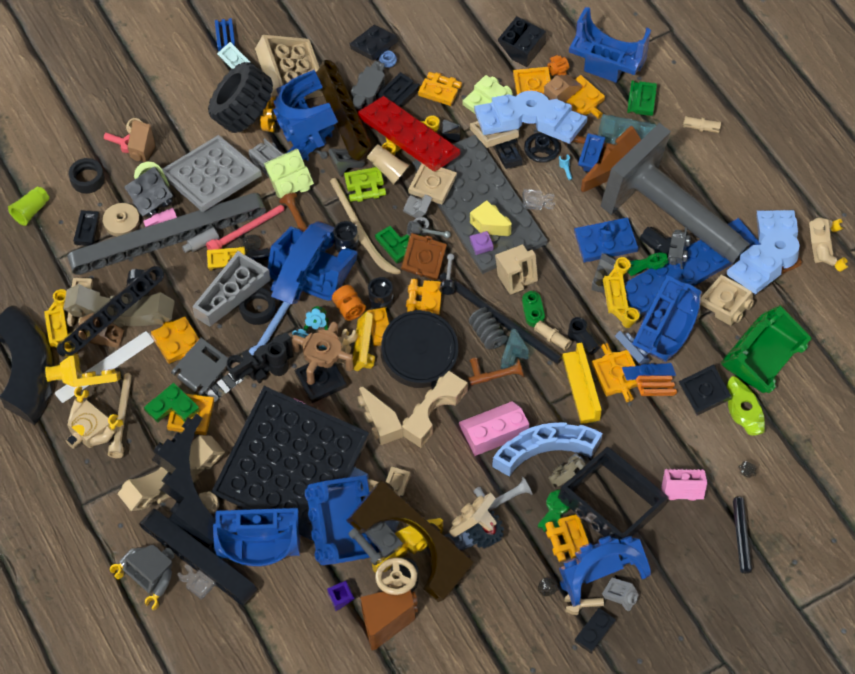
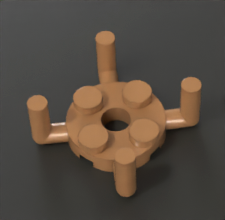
[292,322,353,385]

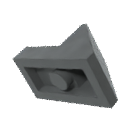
[329,148,365,177]

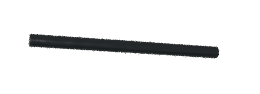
[439,272,563,365]

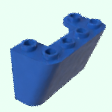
[305,475,379,565]

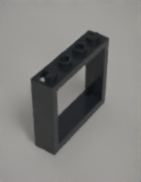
[558,446,668,543]

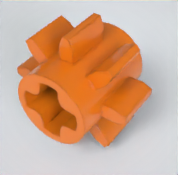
[547,55,569,76]

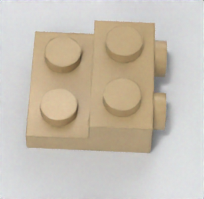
[700,275,754,326]

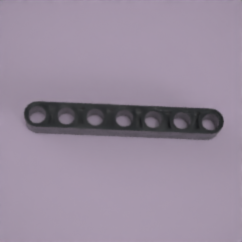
[57,266,164,357]
[139,508,258,606]

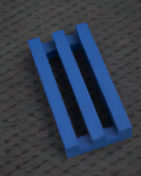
[215,18,235,51]

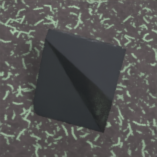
[442,120,461,142]

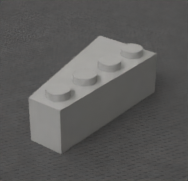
[192,251,270,327]

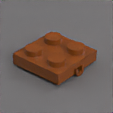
[401,233,447,281]

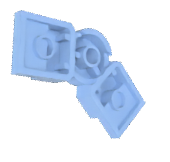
[474,91,587,144]
[727,210,799,294]

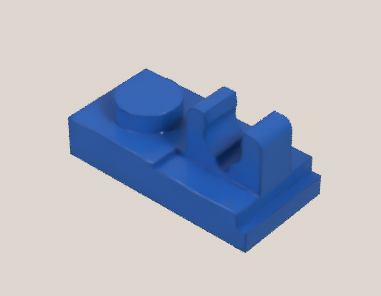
[578,133,605,172]

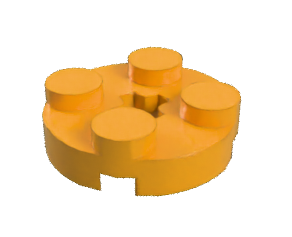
[260,96,277,132]

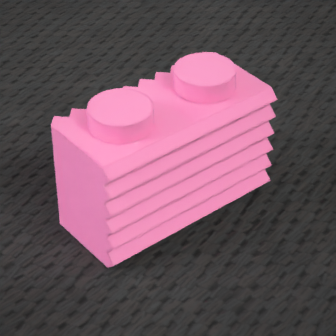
[661,469,707,501]

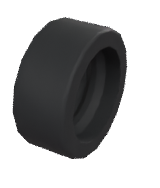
[68,158,105,194]
[239,288,276,325]

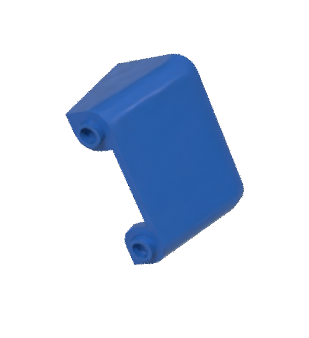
[268,226,358,301]

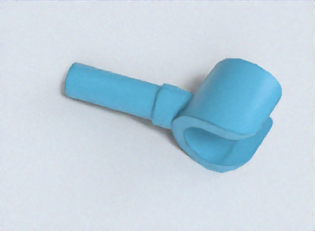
[559,154,572,180]

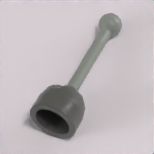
[407,221,451,238]

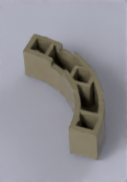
[63,284,175,327]

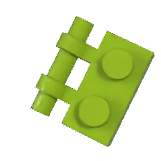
[344,167,386,202]

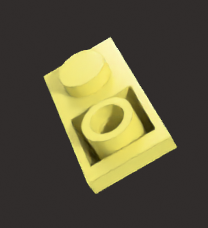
[470,201,512,236]

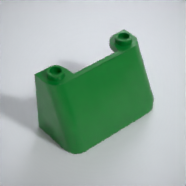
[721,305,812,393]

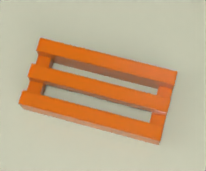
[636,376,677,396]

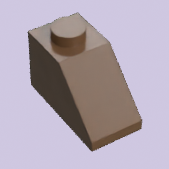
[544,75,582,102]
[128,120,155,162]

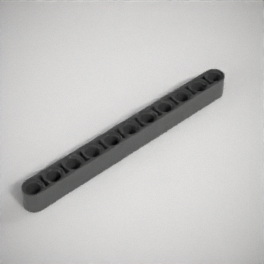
[67,193,266,275]

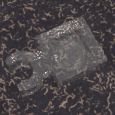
[522,189,555,210]
[177,565,215,600]

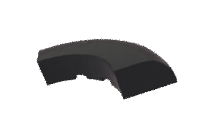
[0,305,55,425]

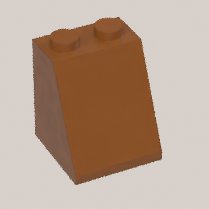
[360,587,418,651]

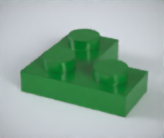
[375,226,422,263]
[144,383,200,423]

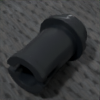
[246,248,270,261]

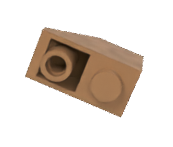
[78,313,124,347]

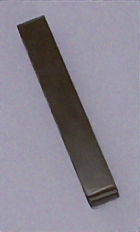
[316,60,371,161]

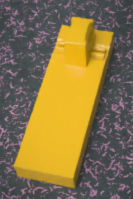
[353,312,375,371]

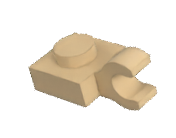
[337,329,358,364]

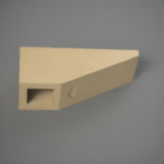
[357,387,403,445]

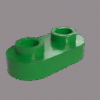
[522,291,545,327]

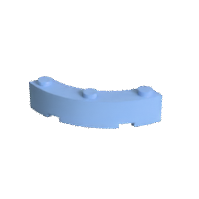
[492,423,603,476]

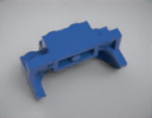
[632,275,702,362]
[213,508,300,566]
[559,536,651,607]

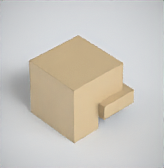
[495,244,538,295]

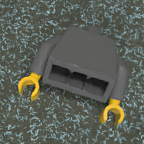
[110,545,174,610]

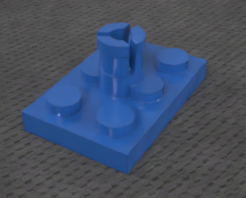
[574,218,638,263]

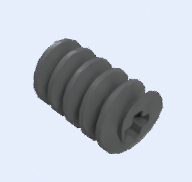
[469,307,508,350]

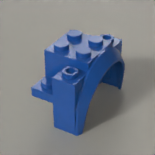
[569,7,651,83]
[273,70,338,148]

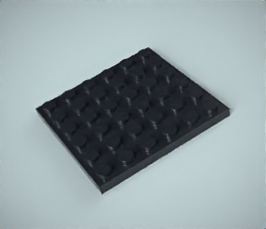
[211,386,371,541]

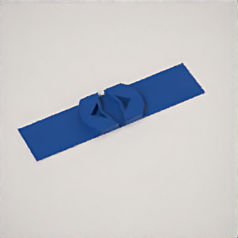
[622,363,676,380]

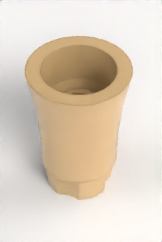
[367,144,409,185]

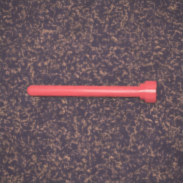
[206,205,285,250]

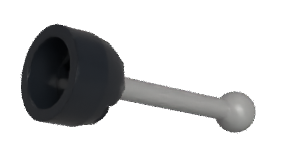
[439,253,455,295]

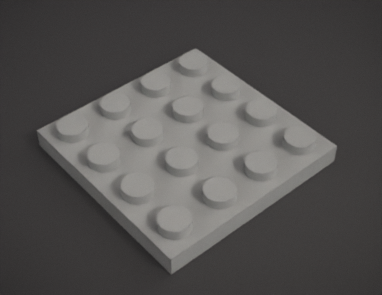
[162,135,262,212]

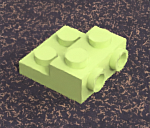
[463,75,513,113]
[264,149,314,198]

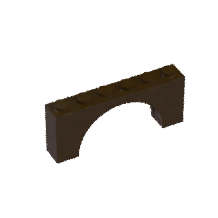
[346,481,474,602]

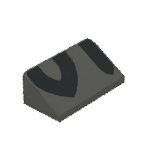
[591,253,616,294]

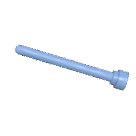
[249,301,291,356]

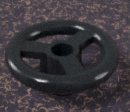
[524,132,560,163]

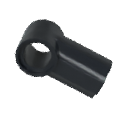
[640,227,677,257]
[567,317,602,356]

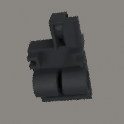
[226,332,294,384]

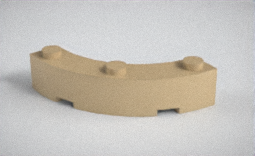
[118,435,225,511]

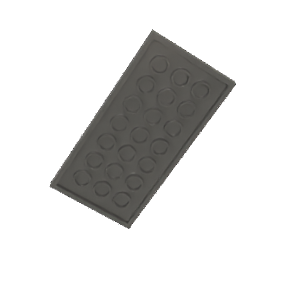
[412,135,547,274]

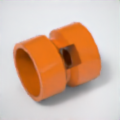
[332,285,366,321]

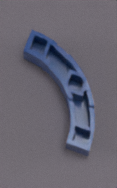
[271,221,334,304]

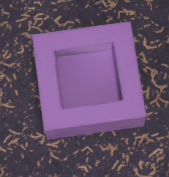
[470,231,494,255]

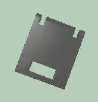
[171,338,228,396]

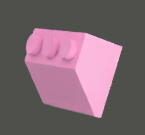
[459,401,529,456]

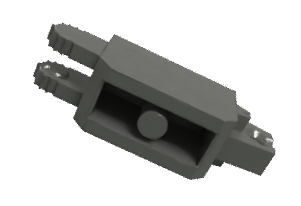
[351,61,385,113]

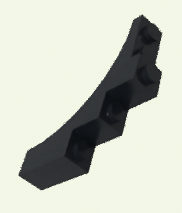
[152,414,216,547]

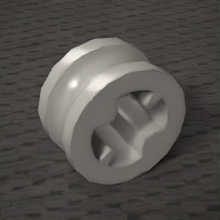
[414,217,429,236]

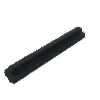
[733,497,752,574]

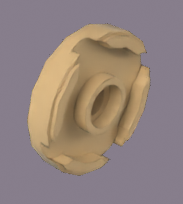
[103,203,140,237]

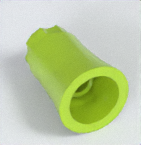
[8,186,50,226]

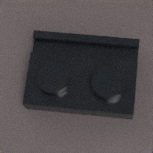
[378,72,420,108]

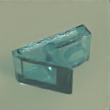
[501,329,529,369]

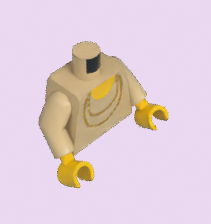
[809,218,848,272]
[66,387,123,449]

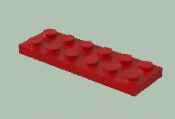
[358,96,460,172]

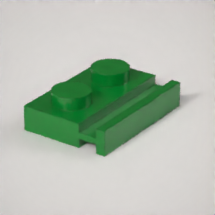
[627,80,657,116]

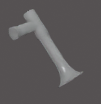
[473,476,532,511]

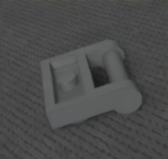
[348,521,403,565]

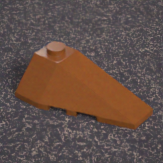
[581,126,641,192]

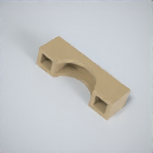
[401,371,468,448]

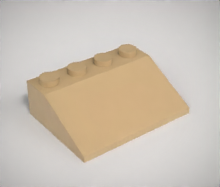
[255,35,323,100]

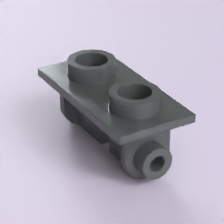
[668,227,691,269]

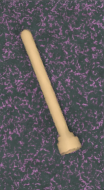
[108,373,132,458]

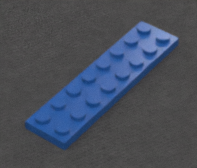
[624,218,761,318]

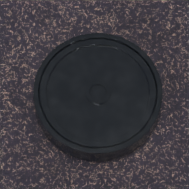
[380,310,458,388]

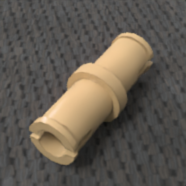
[683,116,721,133]
[534,321,572,351]

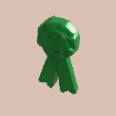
[627,253,668,276]
[538,490,569,538]

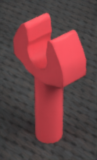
[104,133,130,153]

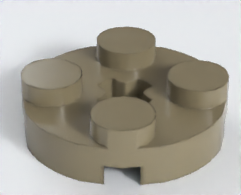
[548,453,586,488]

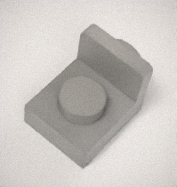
[403,194,432,218]
[602,577,639,611]

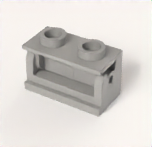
[249,138,285,177]

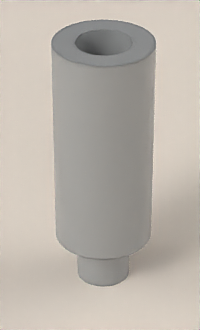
[182,227,219,253]

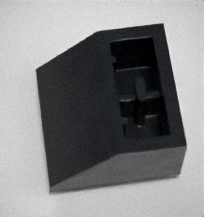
[498,16,546,67]

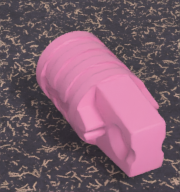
[144,208,177,227]

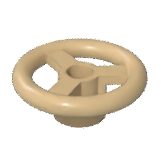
[375,558,417,595]

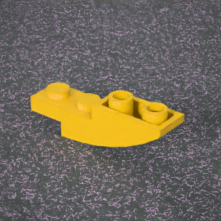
[372,518,443,573]

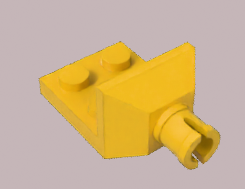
[45,354,121,387]

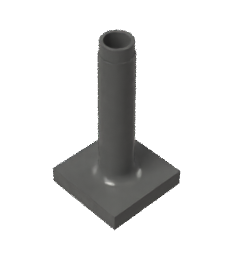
[600,123,750,264]

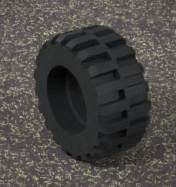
[208,62,273,133]

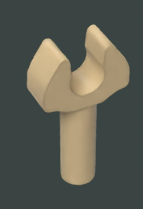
[564,594,604,615]

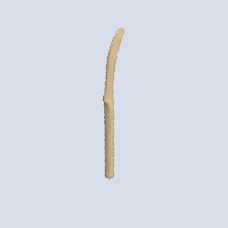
[330,178,401,274]

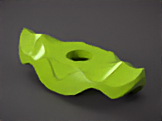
[726,376,765,436]

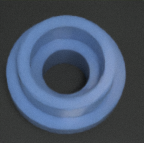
[379,51,397,67]

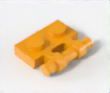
[418,72,462,106]
[406,279,442,315]
[545,515,589,562]

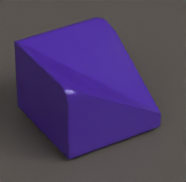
[327,581,354,611]

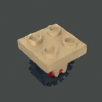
[449,493,504,549]

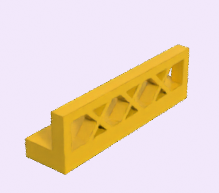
[562,343,601,424]

